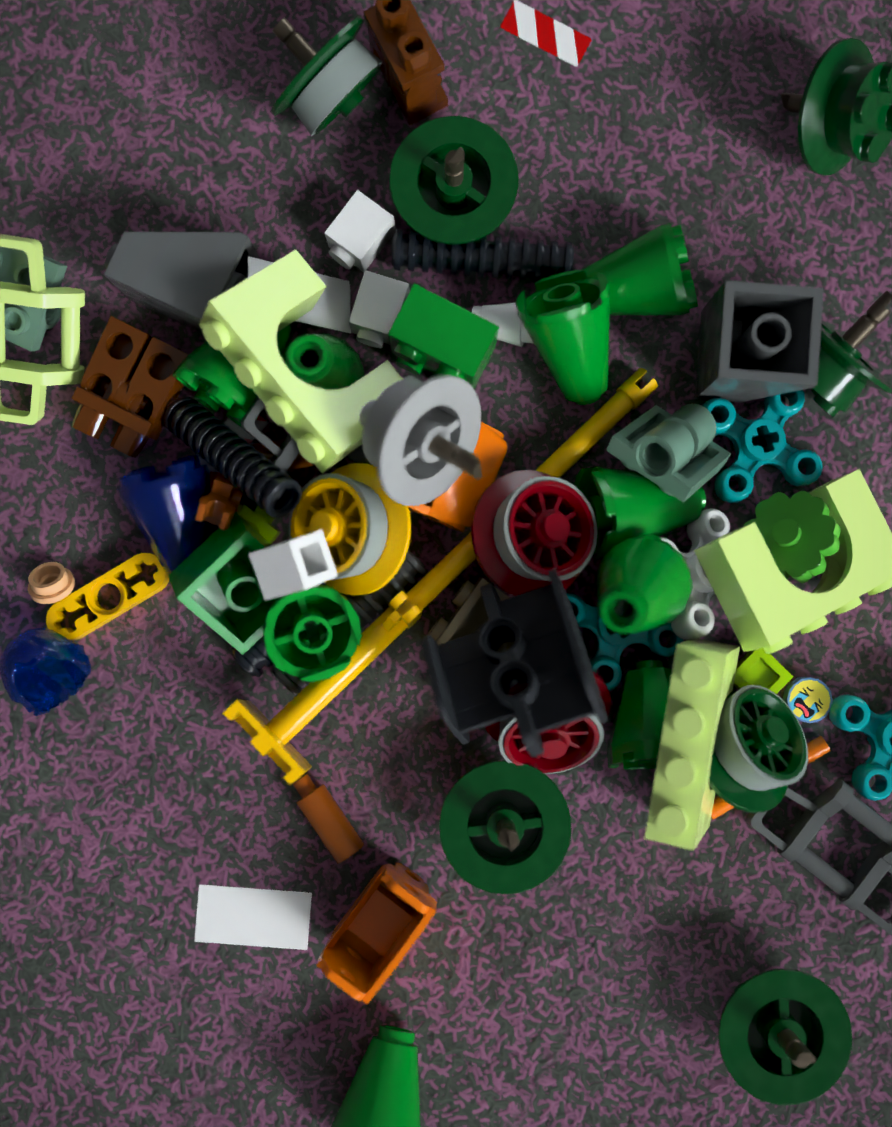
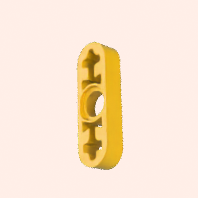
[46,553,170,641]

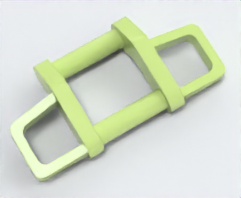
[0,234,85,425]

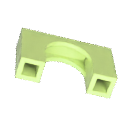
[199,250,403,474]
[694,469,892,654]
[645,638,740,850]

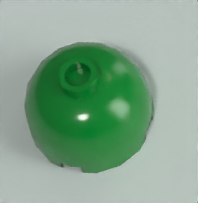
[263,584,361,682]

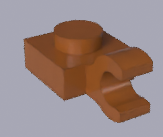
[195,473,246,530]

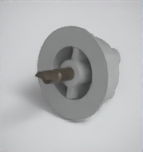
[360,375,482,506]

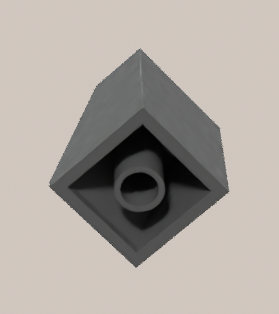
[104,232,260,333]
[695,280,824,403]

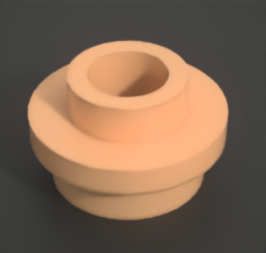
[28,562,75,604]

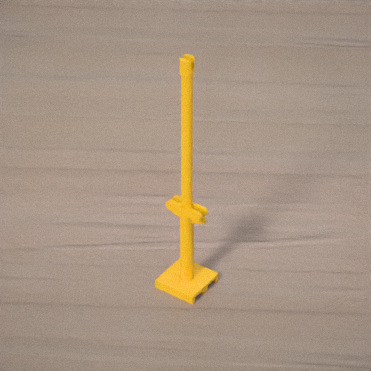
[223,368,658,784]

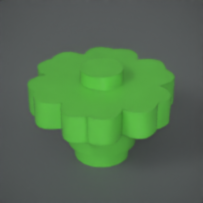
[743,491,841,583]

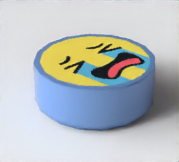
[783,677,833,723]

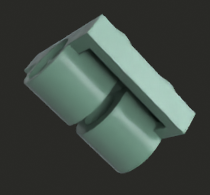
[0,247,67,351]
[606,404,731,502]

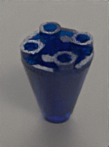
[117,454,212,575]

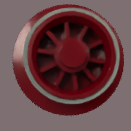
[471,470,597,596]
[484,671,611,774]

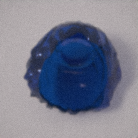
[0,628,92,716]

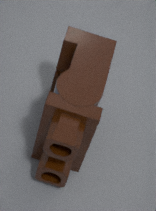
[363,0,448,126]
[71,316,189,458]

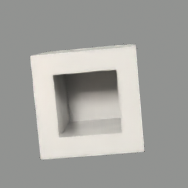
[324,190,396,272]
[349,270,410,348]
[249,529,338,600]

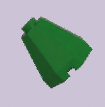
[607,660,673,770]

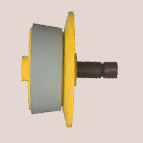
[289,463,411,595]

